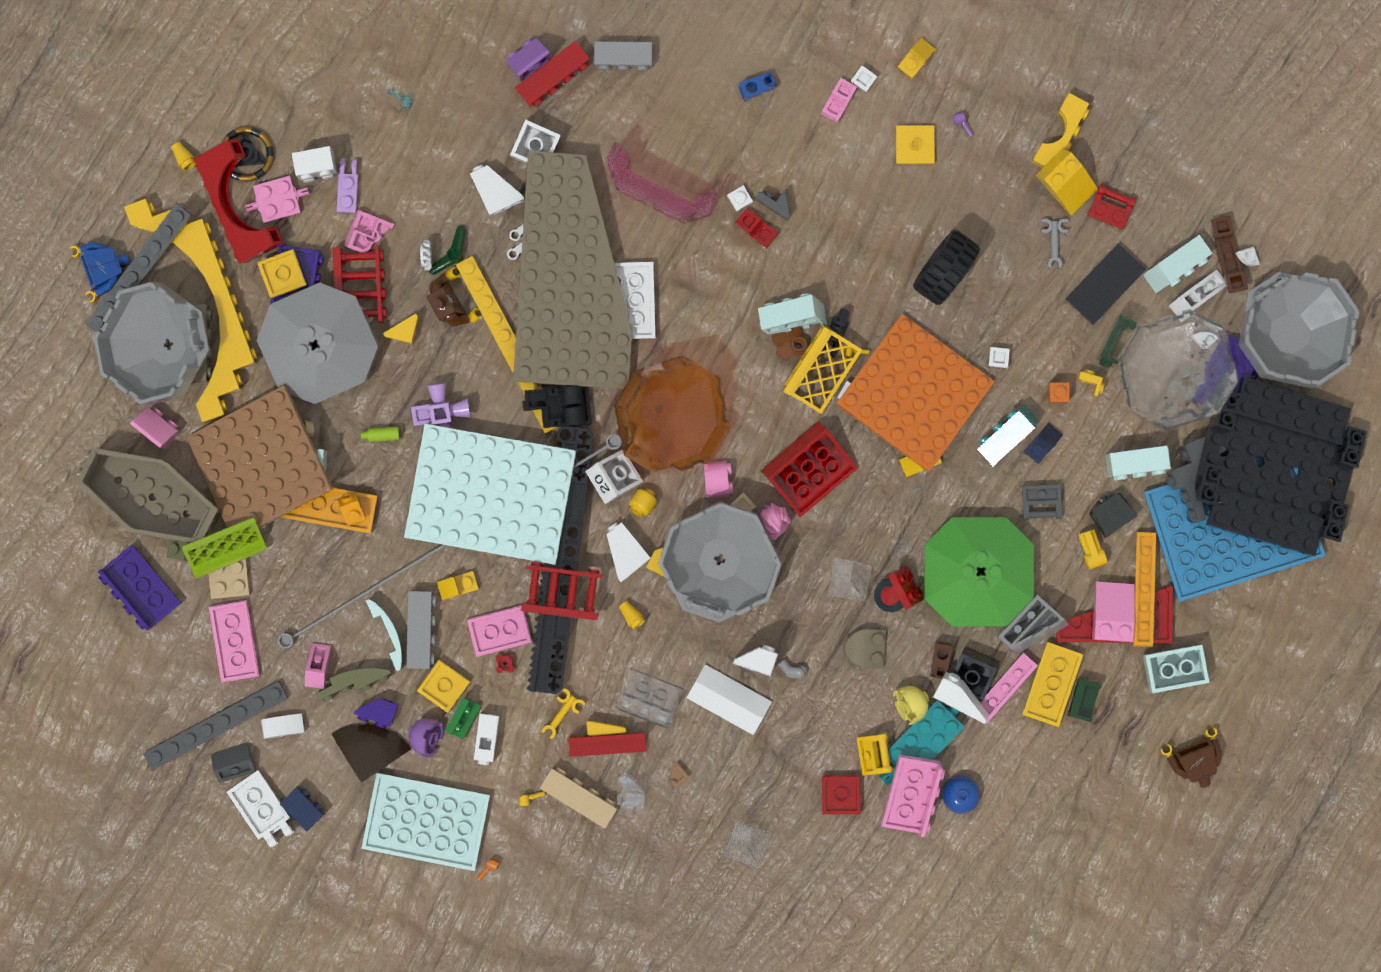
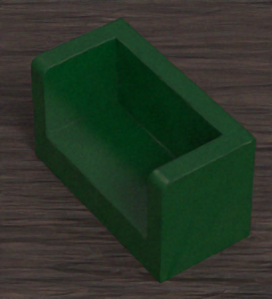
[1067,679,1102,722]

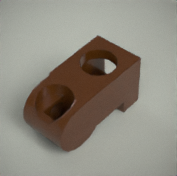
[930,641,953,679]

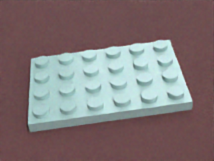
[361,773,490,871]

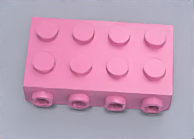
[881,754,945,837]

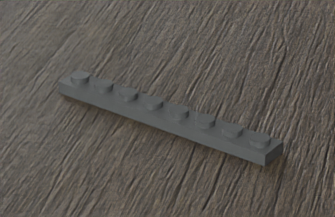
[85,203,193,332]
[143,681,288,771]

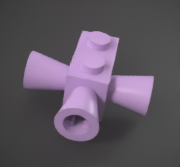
[411,382,471,428]

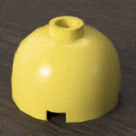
[893,685,929,725]

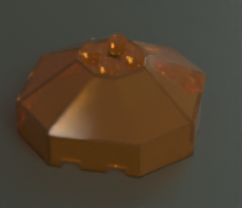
[614,355,730,473]

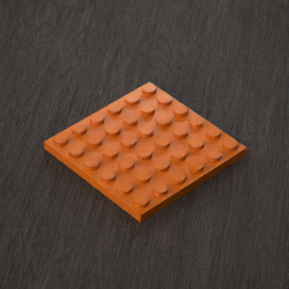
[835,314,995,473]

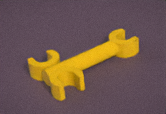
[542,688,586,739]

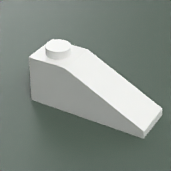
[1169,270,1226,321]
[933,672,989,724]

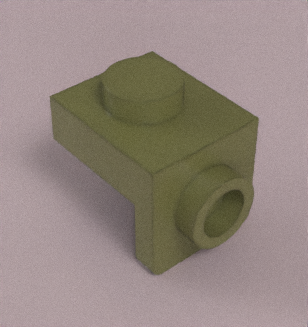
[166,539,196,561]

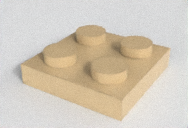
[209,558,250,599]

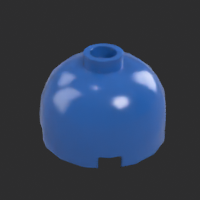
[942,775,980,814]

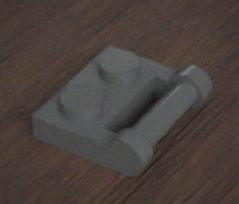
[1022,484,1062,521]

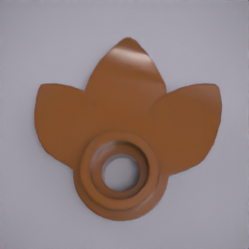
[771,327,808,358]

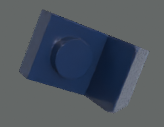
[1024,423,1063,464]

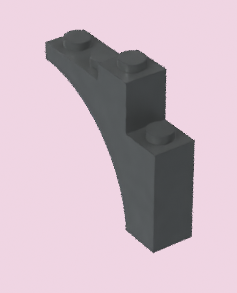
[1166,436,1226,523]

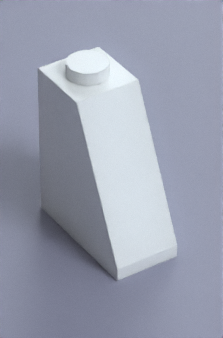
[470,165,525,217]
[607,522,651,582]

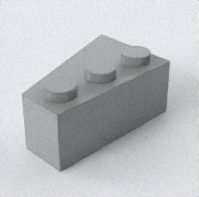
[998,595,1069,654]

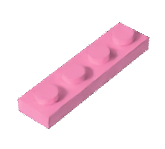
[980,653,1038,723]

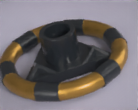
[221,127,274,182]

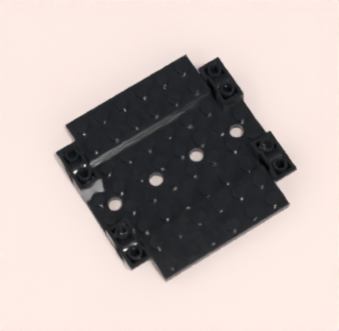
[1194,376,1367,556]

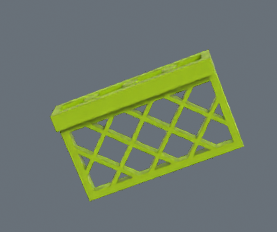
[182,517,267,579]

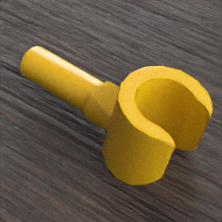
[843,347,870,358]
[519,791,545,806]

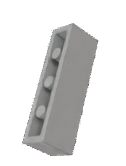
[407,591,436,669]

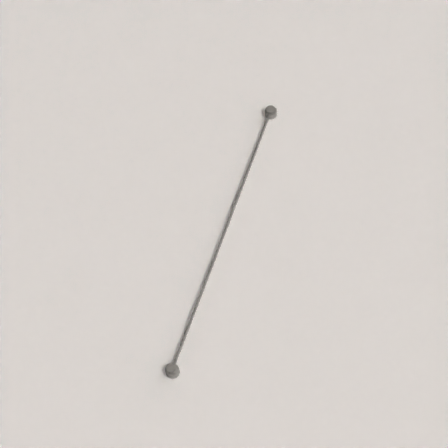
[278,434,622,649]

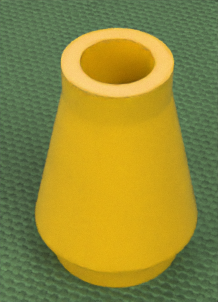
[171,142,196,171]
[619,601,646,630]

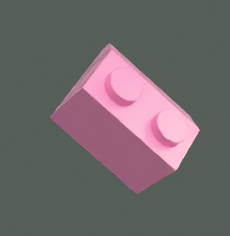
[130,407,180,450]

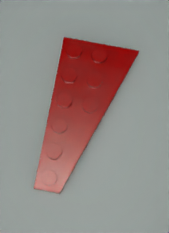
[1056,586,1173,643]

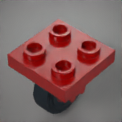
[874,566,923,613]

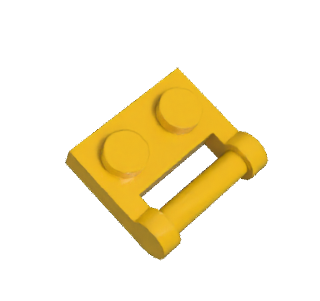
[856,733,893,776]

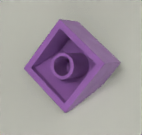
[506,38,551,82]

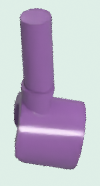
[953,113,974,137]

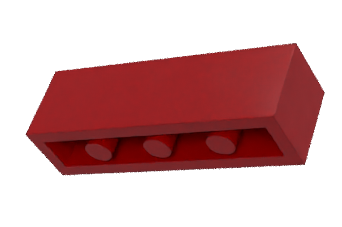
[515,40,590,108]

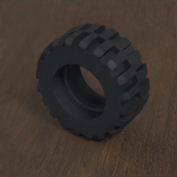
[913,230,980,305]

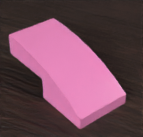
[821,78,857,123]

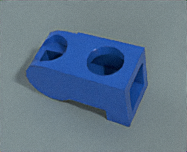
[738,72,777,102]

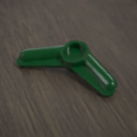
[428,226,466,275]

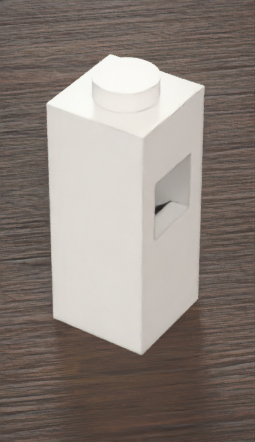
[474,713,500,765]

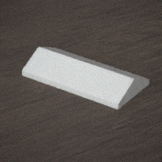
[686,664,772,735]

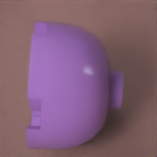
[408,718,444,758]

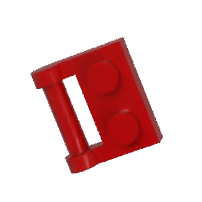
[1087,184,1136,230]

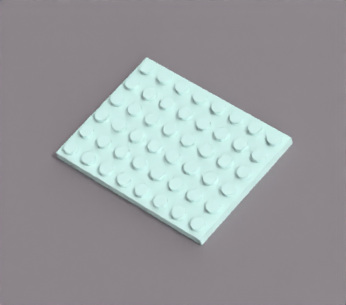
[404,424,576,565]

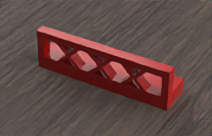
[568,732,647,757]

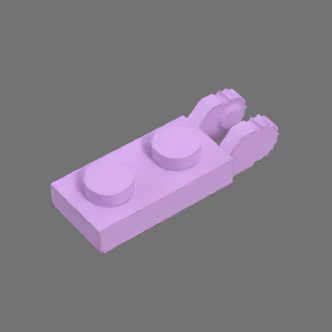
[337,159,358,213]

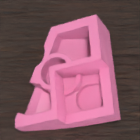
[344,209,394,253]

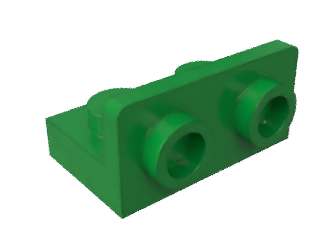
[445,697,481,739]

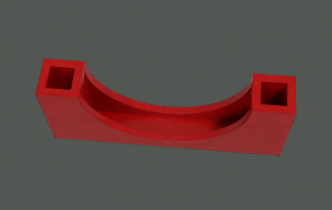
[194,139,284,264]

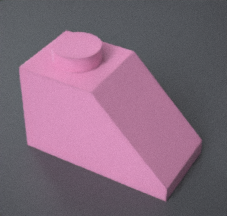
[305,643,331,689]

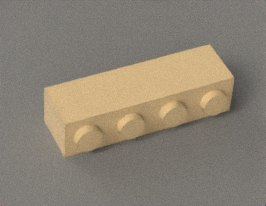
[540,767,618,829]

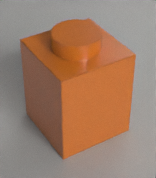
[1048,383,1070,403]

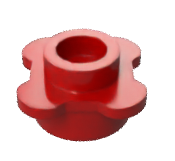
[495,654,515,673]

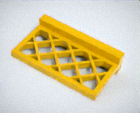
[782,324,862,414]

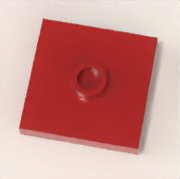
[822,775,861,815]

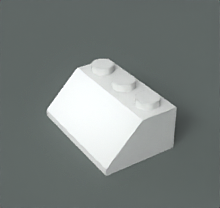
[733,645,778,676]

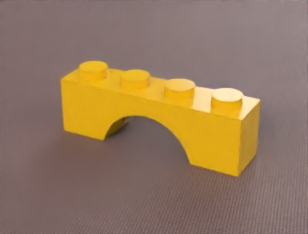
[1031,93,1090,168]

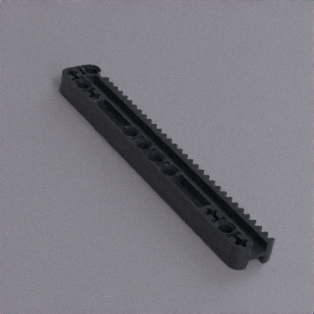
[527,426,594,694]

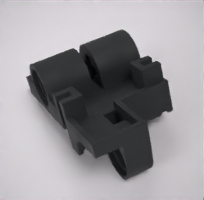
[522,386,592,428]

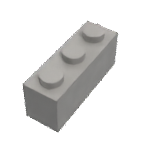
[594,42,652,71]

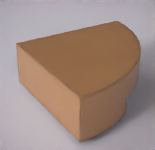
[671,762,690,789]

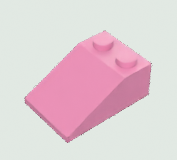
[1092,582,1135,642]

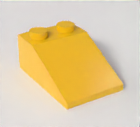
[1035,149,1098,216]

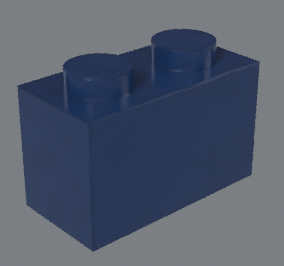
[280,787,325,832]

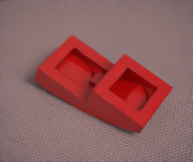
[735,208,779,249]

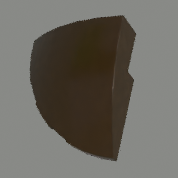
[332,724,411,783]

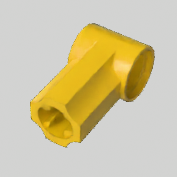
[1078,529,1108,570]

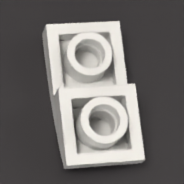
[261,713,304,739]

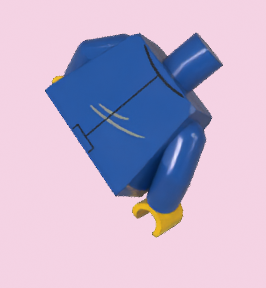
[70,242,129,302]

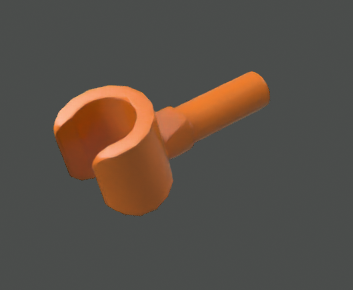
[477,858,500,881]

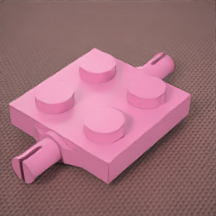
[245,176,310,223]

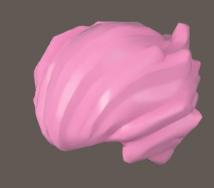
[759,503,791,541]

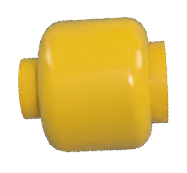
[629,488,657,517]

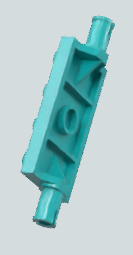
[879,700,964,786]

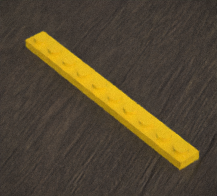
[456,256,557,434]

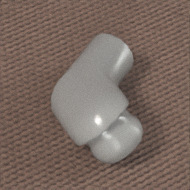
[778,659,807,679]

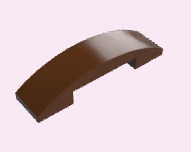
[1211,216,1248,294]

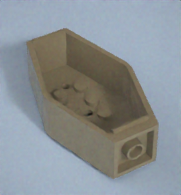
[76,448,221,543]

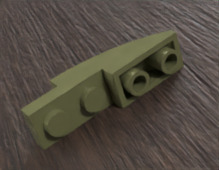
[315,668,392,702]

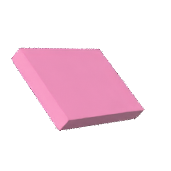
[467,606,532,657]

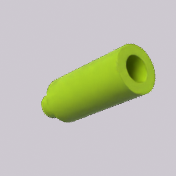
[361,426,400,442]

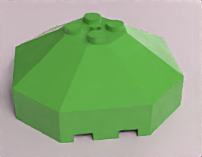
[923,517,1034,626]

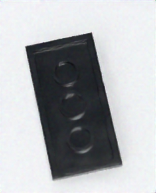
[1065,243,1146,325]

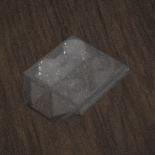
[617,769,646,811]

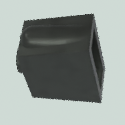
[1089,492,1138,538]

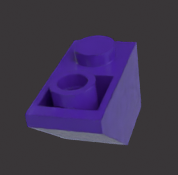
[354,698,399,729]

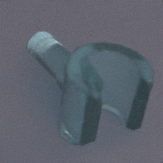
[388,89,412,109]

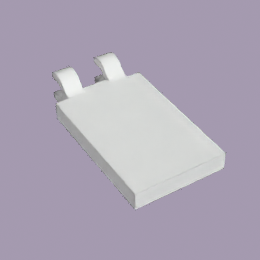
[227,770,294,848]

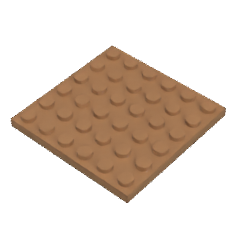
[186,385,333,538]

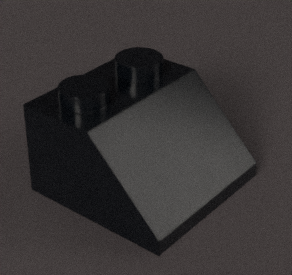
[953,646,1000,702]

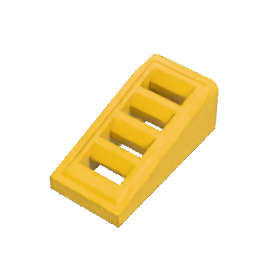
[586,720,627,736]

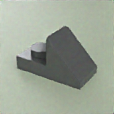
[756,190,790,221]

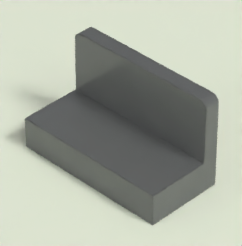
[211,743,256,783]

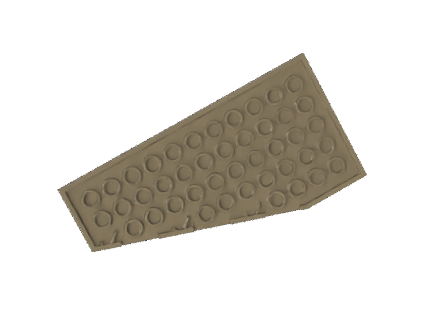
[513,151,632,390]

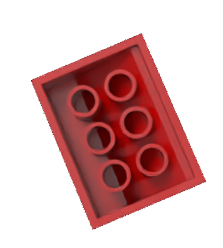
[761,421,858,517]

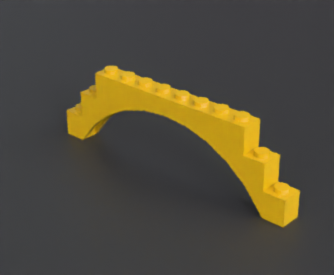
[124,199,258,423]

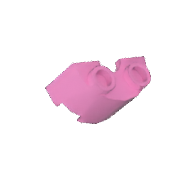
[703,460,733,500]

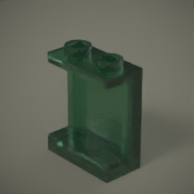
[1096,315,1138,369]

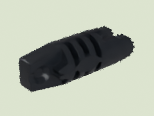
[822,308,850,358]

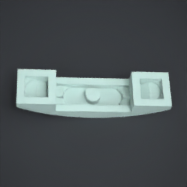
[366,599,403,671]

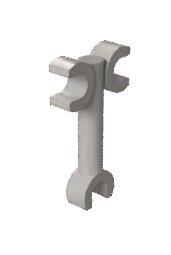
[1041,219,1068,269]

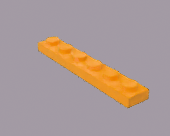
[1133,532,1156,647]

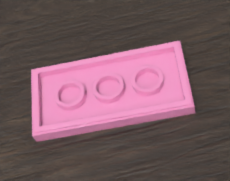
[209,600,260,683]

